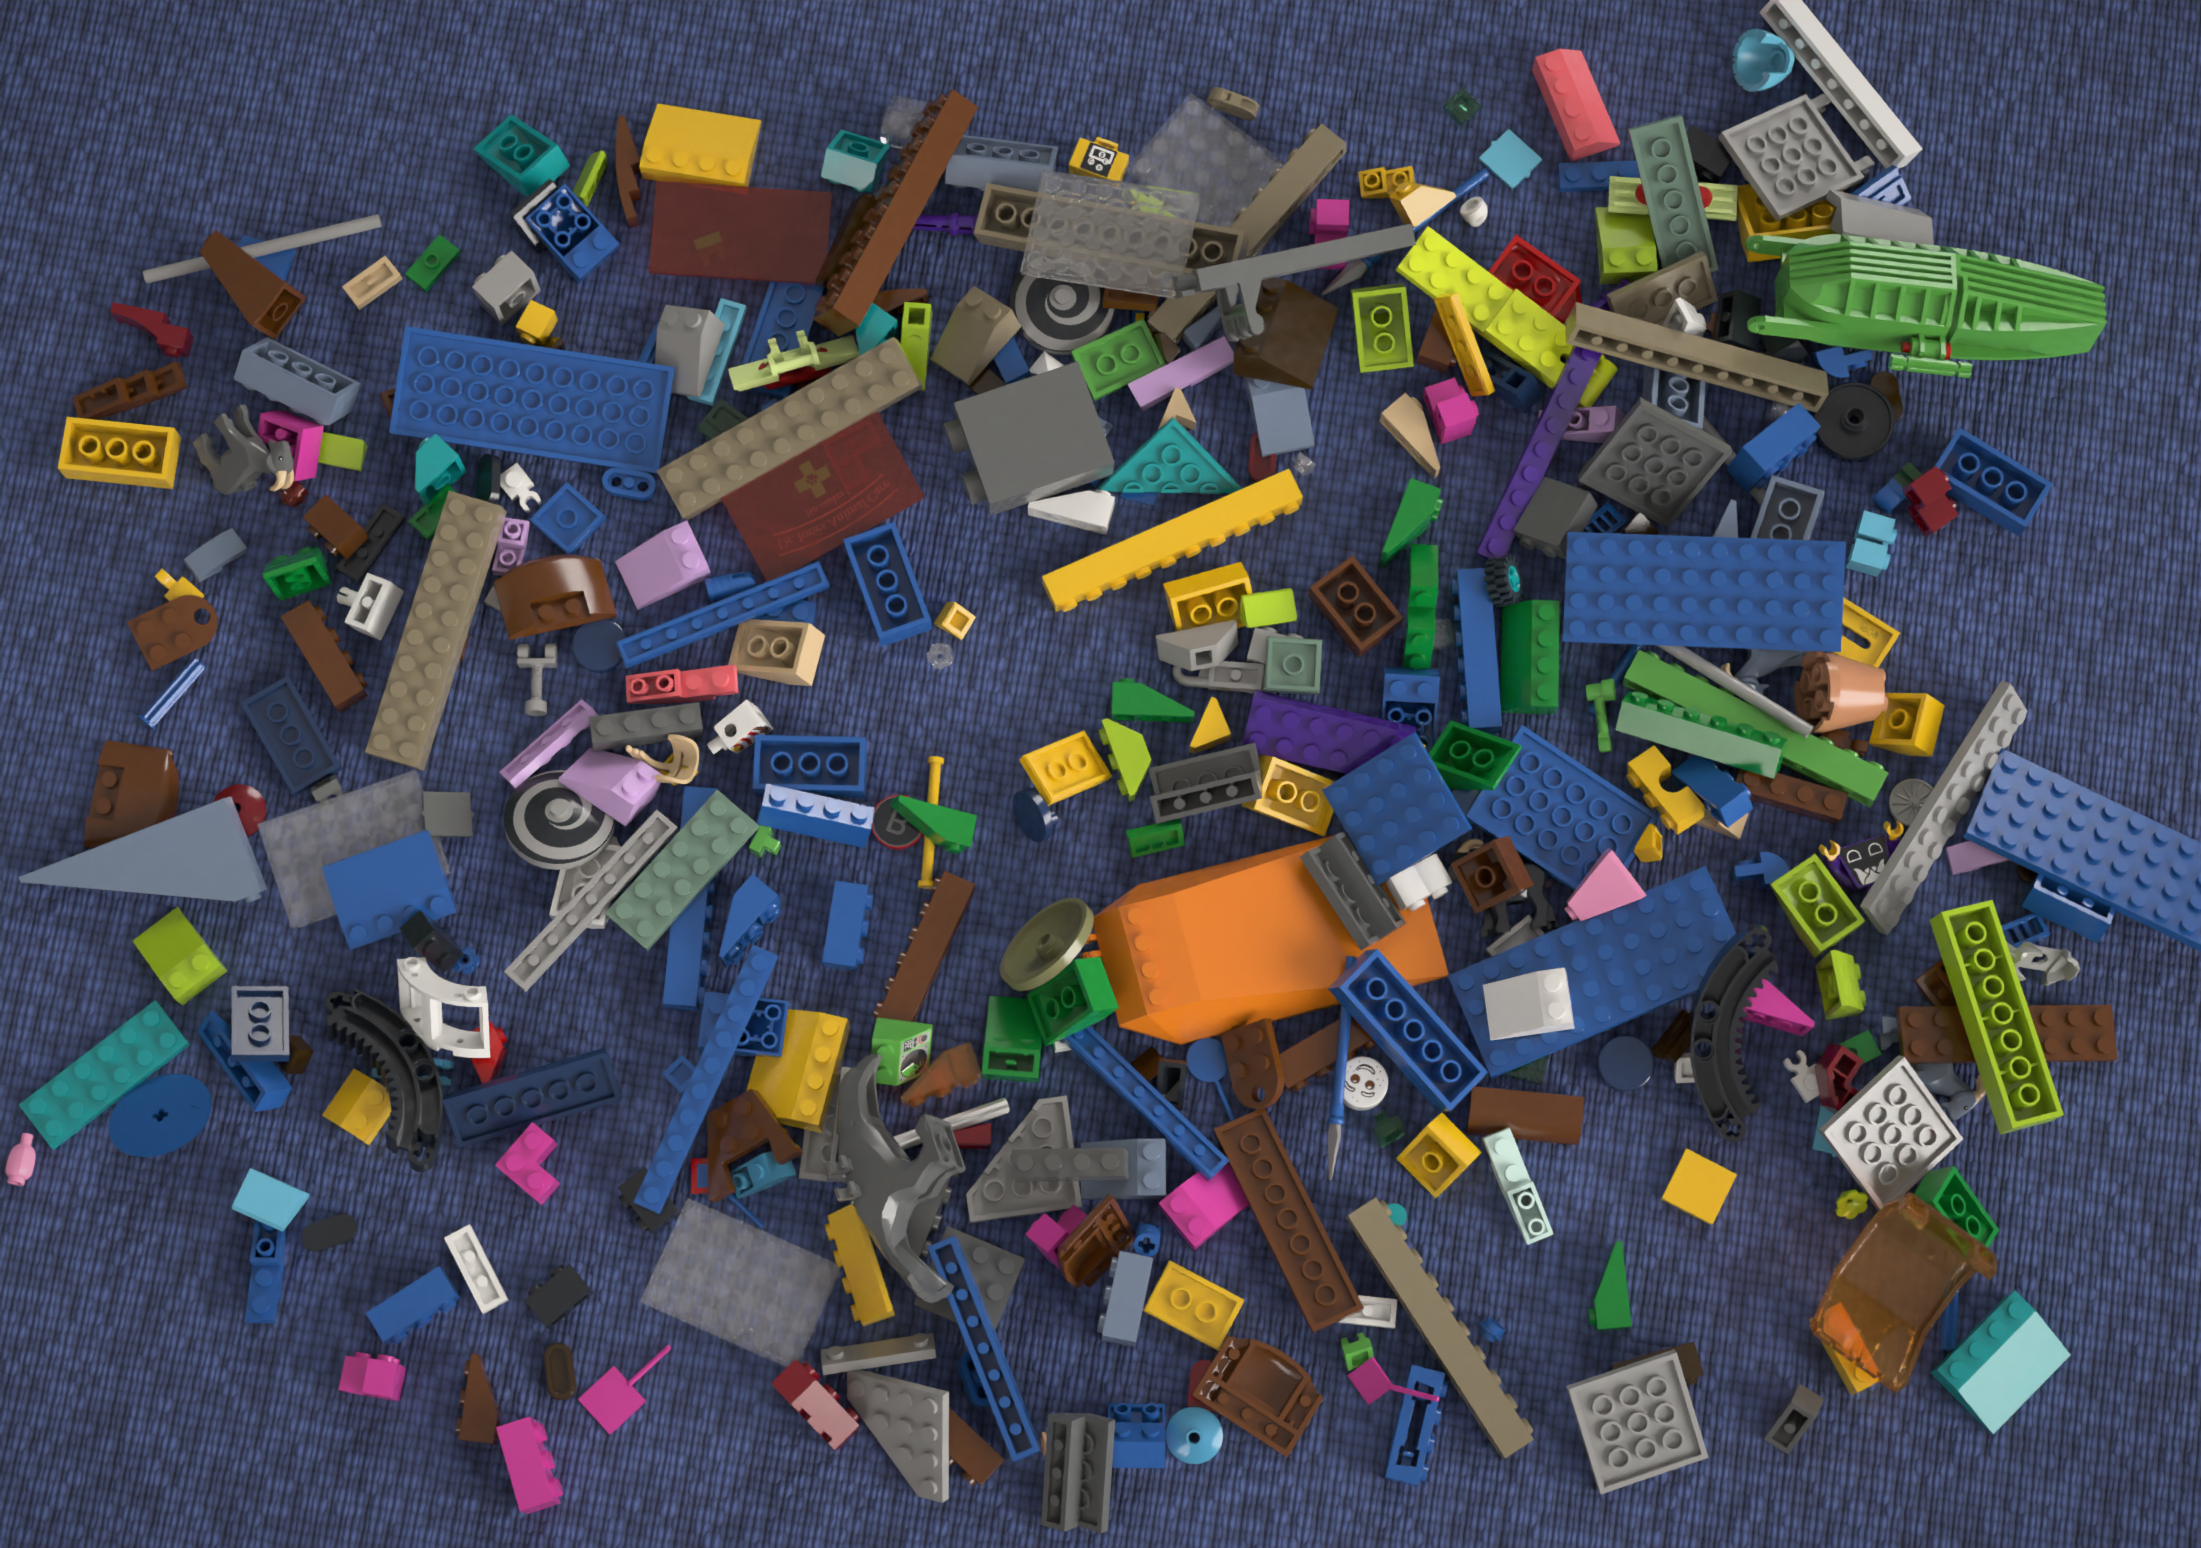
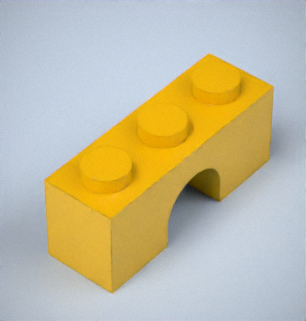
[1626,745,1705,835]

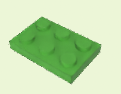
[1071,318,1166,401]

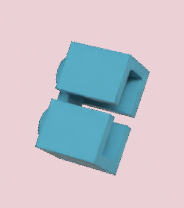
[1845,510,1897,577]

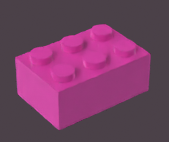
[496,1417,563,1514]

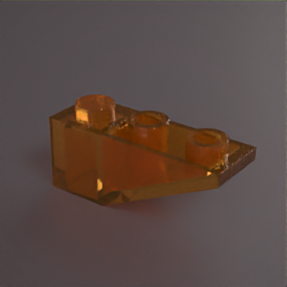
[901,1042,982,1108]

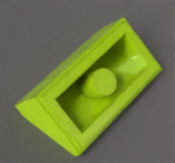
[573,151,608,207]
[318,432,368,472]
[1240,588,1297,628]

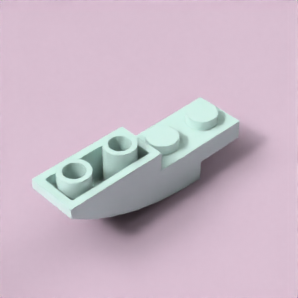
[1482,1128,1553,1245]

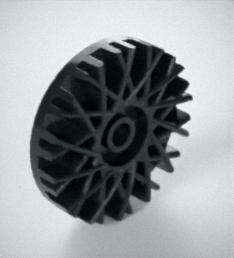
[1813,382,1895,463]

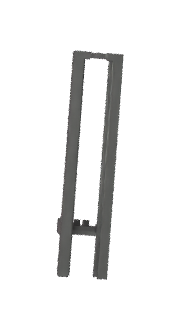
[1172,224,1416,342]

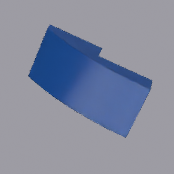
[994,337,1031,385]

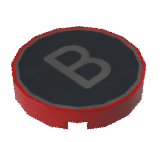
[872,794,923,850]

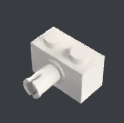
[337,573,404,640]

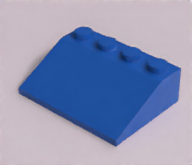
[322,829,457,950]

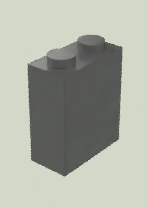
[1513,477,1598,559]

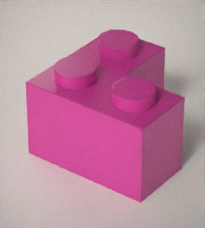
[1309,199,1349,270]
[1423,378,1479,444]
[257,410,324,481]
[495,1122,560,1205]
[1026,1204,1087,1269]
[338,1352,406,1401]

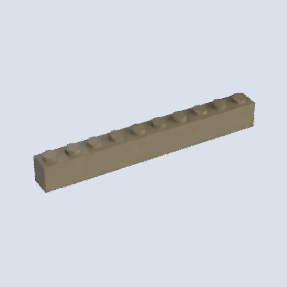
[1147,123,1347,345]
[1566,302,1829,413]
[1345,1197,1534,1459]

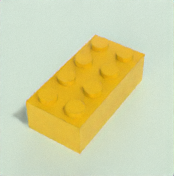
[58,417,181,489]

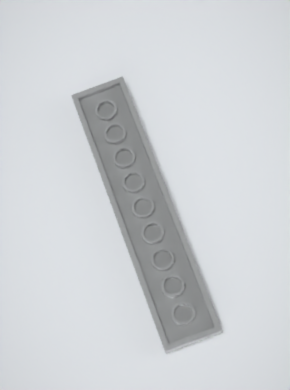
[1860,680,2028,936]

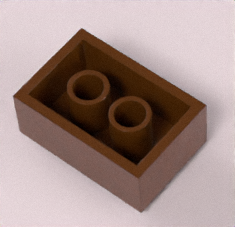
[1308,555,1404,659]

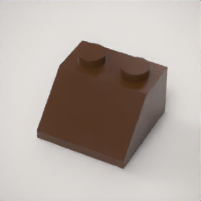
[1451,835,1534,914]

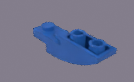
[245,1220,286,1324]

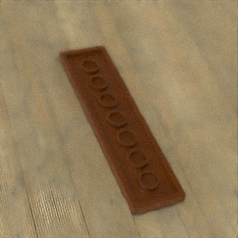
[1896,1005,2118,1064]
[1213,1108,1364,1334]

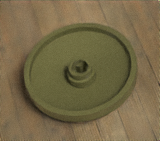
[1000,897,1094,991]

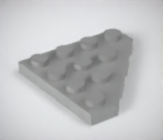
[966,1095,1082,1223]
[847,1370,949,1503]

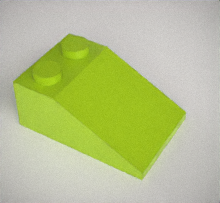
[1595,207,1658,284]
[1350,283,1414,373]
[1770,854,1865,958]
[133,907,227,1005]
[1815,950,1866,1020]

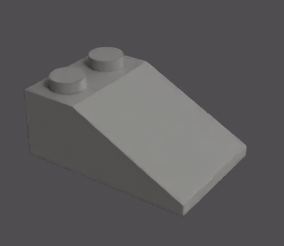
[655,305,725,397]

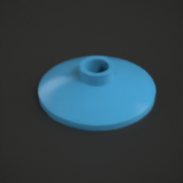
[1166,1407,1223,1464]

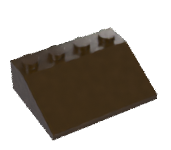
[1234,278,1339,390]

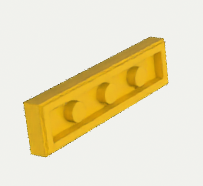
[1434,293,1495,397]

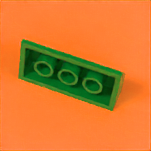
[1500,600,1560,715]

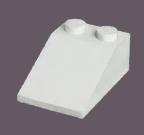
[1483,968,1575,1040]

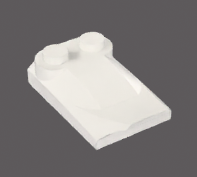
[549,836,621,929]

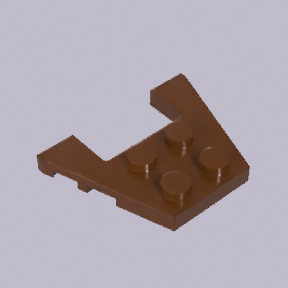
[707,1089,803,1202]

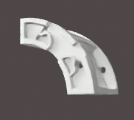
[397,957,490,1058]

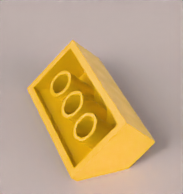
[824,1204,896,1327]

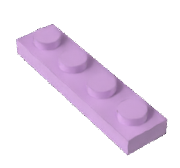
[500,699,598,789]

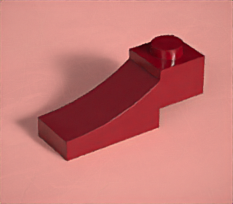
[110,302,194,358]

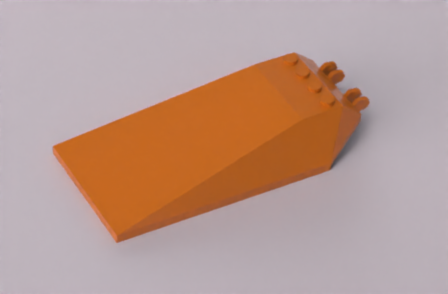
[1078,835,1449,1046]

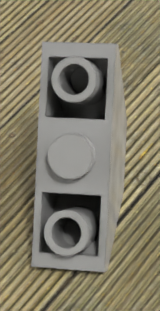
[1156,619,1239,671]

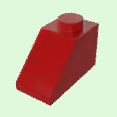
[471,1022,508,1084]

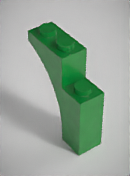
[1403,543,1438,669]

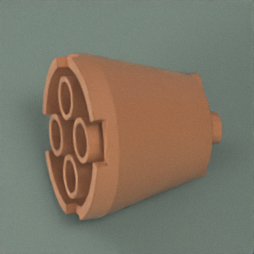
[1794,651,1888,733]

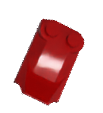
[1488,235,1583,324]

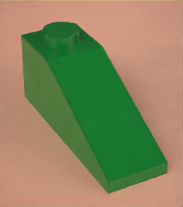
[1111,678,1194,723]
[890,795,977,854]
[1587,1241,1632,1332]

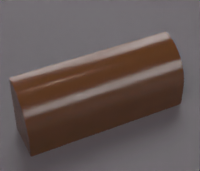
[1466,1086,1584,1145]

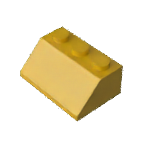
[1163,562,1252,631]

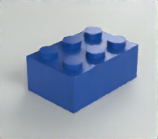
[1726,403,1821,493]

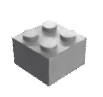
[472,251,541,326]

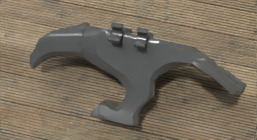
[826,1054,966,1303]

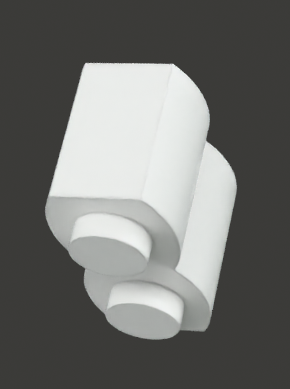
[1385,854,1453,912]

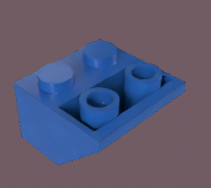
[1108,1403,1165,1468]

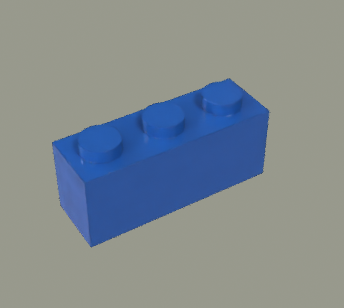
[1671,754,1753,828]
[2021,873,2116,943]
[822,881,874,972]
[366,1266,461,1345]

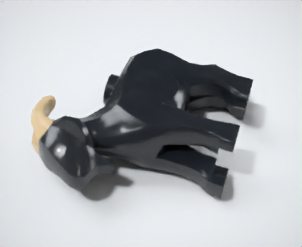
[1447,839,1558,939]

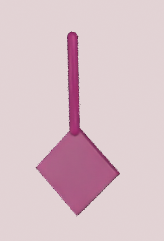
[1347,1357,1439,1405]

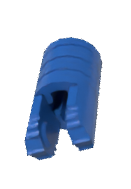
[705,571,756,602]
[1134,1222,1161,1257]

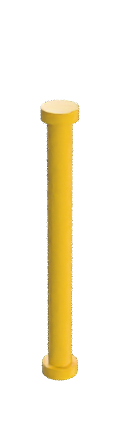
[918,756,944,889]

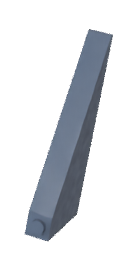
[18,797,268,903]

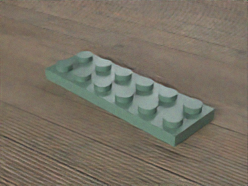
[1628,114,1719,272]
[605,790,759,951]

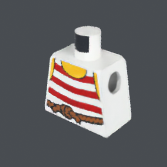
[707,700,773,757]

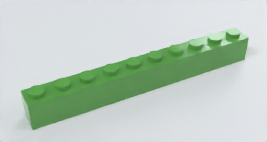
[1622,650,1888,808]

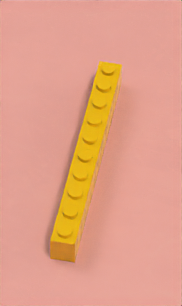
[1042,469,1303,612]

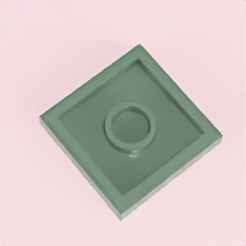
[1264,636,1322,695]

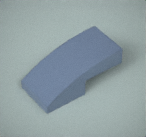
[184,528,247,582]

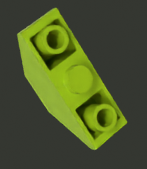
[1098,718,1151,802]

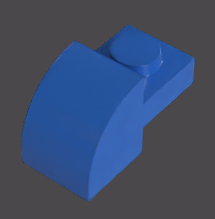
[1810,346,1873,378]
[1730,852,1790,890]

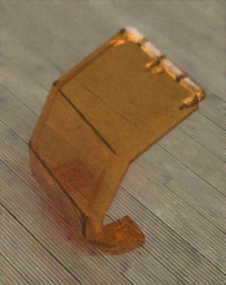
[1810,1193,1998,1393]

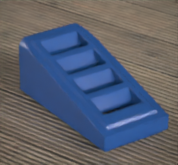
[1583,502,1627,533]
[2001,912,2051,948]

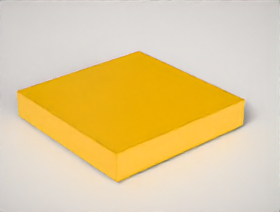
[1661,1148,1737,1225]

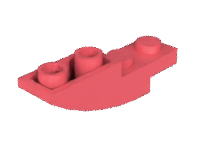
[626,664,738,704]

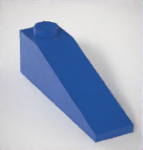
[197,1011,292,1112]

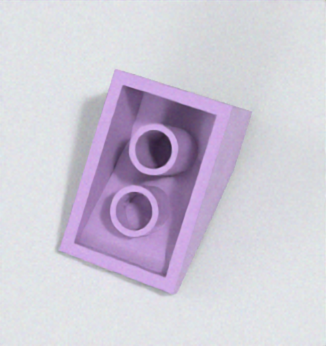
[615,520,712,610]
[558,748,663,826]

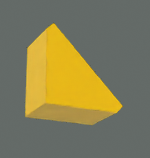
[1189,697,1231,754]

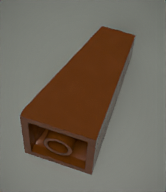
[200,230,307,340]

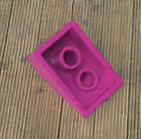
[1743,979,1815,1036]
[1158,1154,1249,1250]

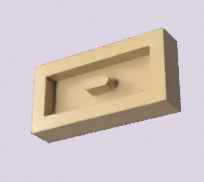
[342,256,403,310]

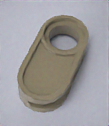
[1207,87,1260,121]

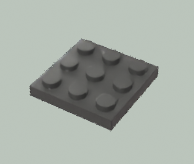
[914,1226,1025,1331]

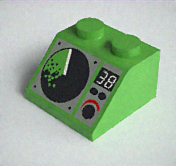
[871,1018,933,1086]

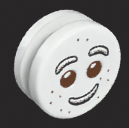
[1343,1056,1388,1111]

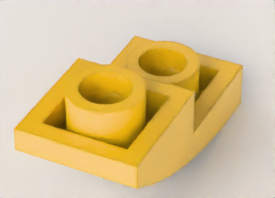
[1358,166,1415,199]

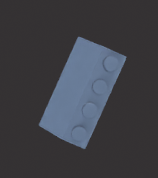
[945,135,1058,195]

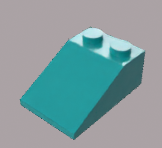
[473,114,570,198]

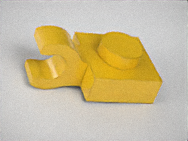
[155,569,204,601]

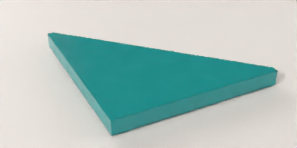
[1097,416,1243,494]

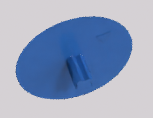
[109,1074,212,1157]

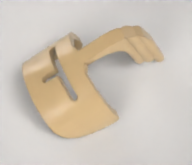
[626,734,699,784]

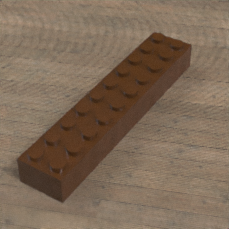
[813,89,978,336]

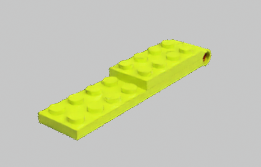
[1395,226,1618,408]

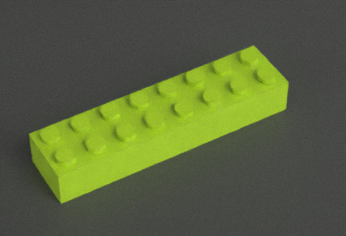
[1930,900,2064,1135]

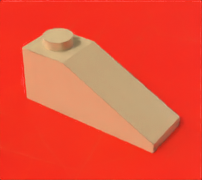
[1379,393,1440,479]

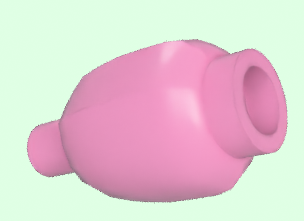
[5,1133,36,1186]

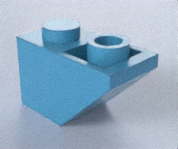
[730,1151,796,1199]

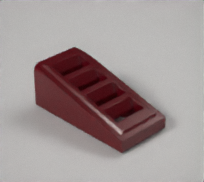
[953,1123,992,1149]

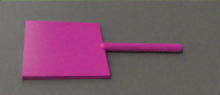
[578,1345,671,1435]

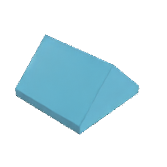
[232,1168,310,1232]

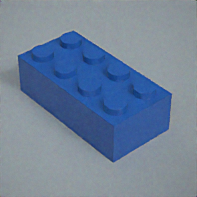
[1934,427,2053,537]
[843,522,932,647]
[753,735,867,798]

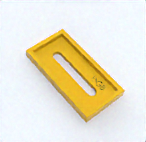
[1831,597,1900,668]

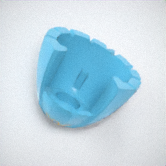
[1732,29,1795,92]

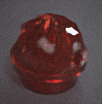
[280,481,309,507]

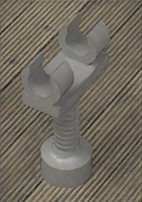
[517,644,558,716]

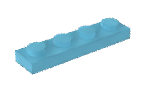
[687,298,747,406]

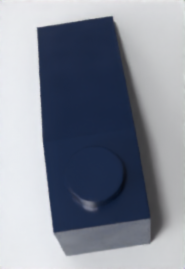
[1477,344,1543,414]

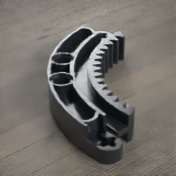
[1689,924,1779,1142]
[325,989,443,1172]

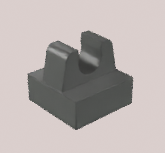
[310,774,344,809]

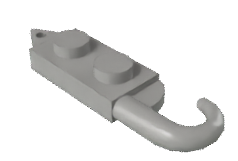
[1172,661,1265,693]

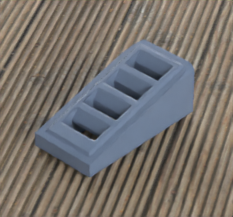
[1183,306,1222,352]

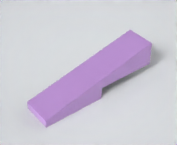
[1127,336,1234,412]

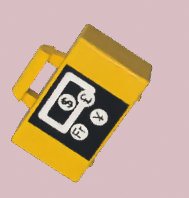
[1069,137,1129,190]

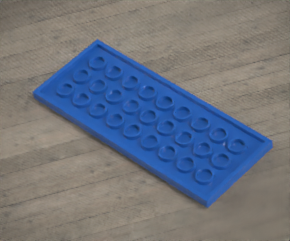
[389,326,675,475]
[1563,532,1846,652]
[1963,748,2201,952]
[1448,866,1736,1078]

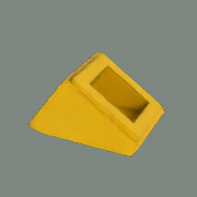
[934,602,976,640]
[1634,823,1662,863]

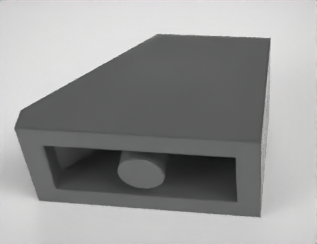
[1764,1383,1824,1454]

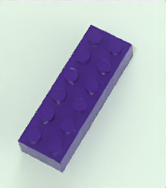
[1242,690,1416,774]

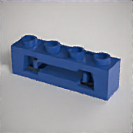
[1383,1365,1448,1487]

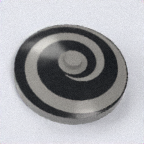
[1010,255,1116,355]
[504,769,616,870]

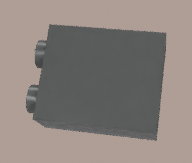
[943,361,1115,516]

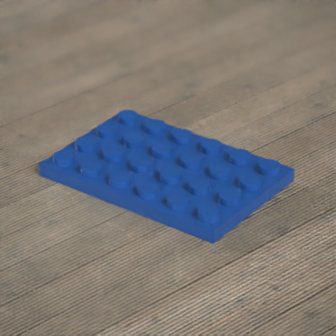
[1465,725,1659,891]

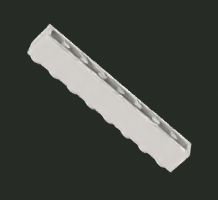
[1759,0,1922,169]

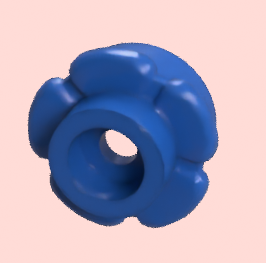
[453,947,479,974]
[1479,1316,1506,1342]

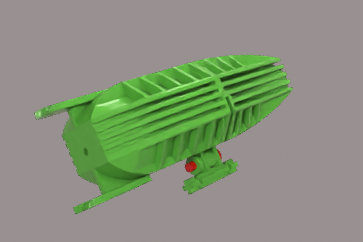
[1745,234,2107,378]

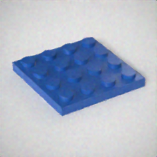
[1322,733,1472,886]

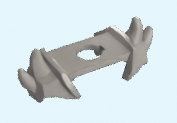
[2006,941,2080,986]

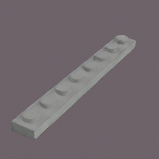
[504,810,678,992]

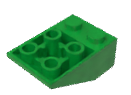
[982,996,1042,1083]

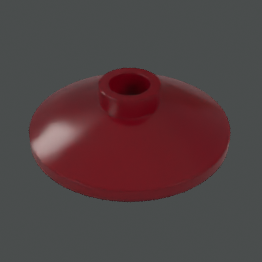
[213,784,267,837]

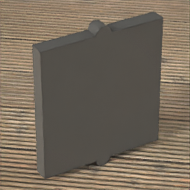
[420,791,474,838]

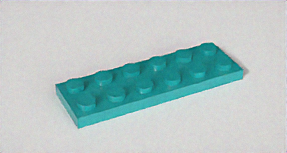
[19,1000,191,1150]

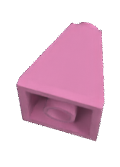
[1564,848,1646,922]

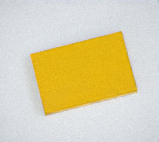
[1019,731,1112,806]
[1143,1260,1244,1351]

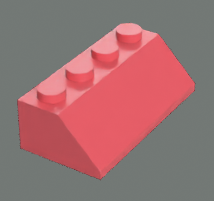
[1532,49,1620,162]

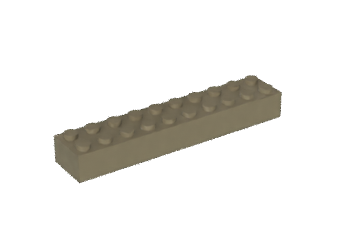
[974,183,1249,280]
[657,337,923,520]
[365,491,507,771]

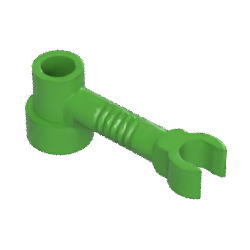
[1586,678,1616,753]

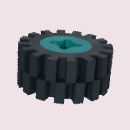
[1484,555,1525,607]

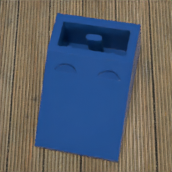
[525,184,620,284]
[1380,667,1440,754]
[719,873,782,968]
[698,991,789,1057]

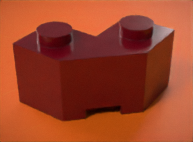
[1902,466,1959,537]
[1814,1043,1864,1115]

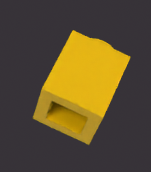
[516,300,558,347]

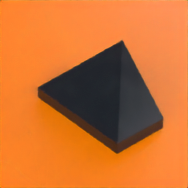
[1156,1058,1188,1110]

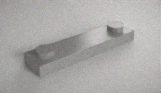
[821,1333,937,1375]

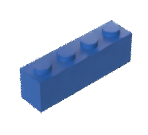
[757,783,875,848]

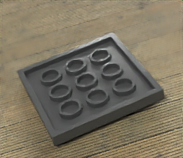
[1578,397,1732,528]

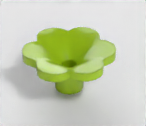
[1835,1190,1868,1219]

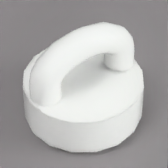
[1460,197,1488,227]

